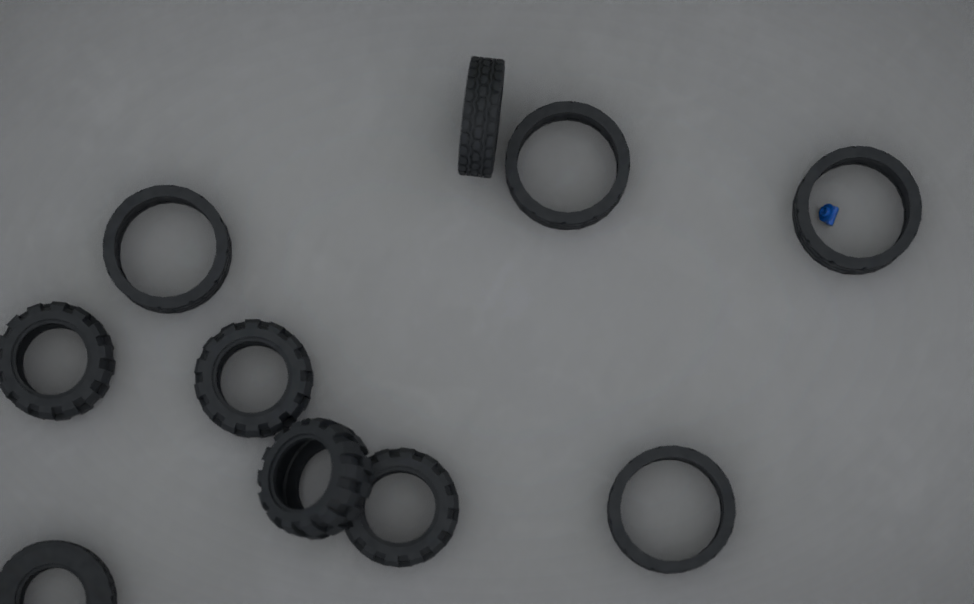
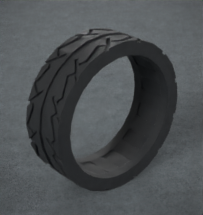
[505,101,630,230]
[792,146,922,275]
[103,185,232,314]
[607,445,736,574]

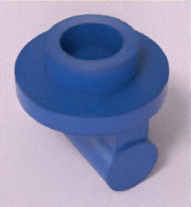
[819,204,839,226]

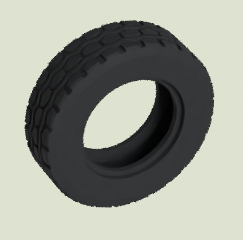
[458,56,505,178]
[0,540,117,604]

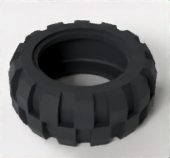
[0,301,116,421]
[194,319,314,438]
[257,417,374,540]
[345,447,459,568]

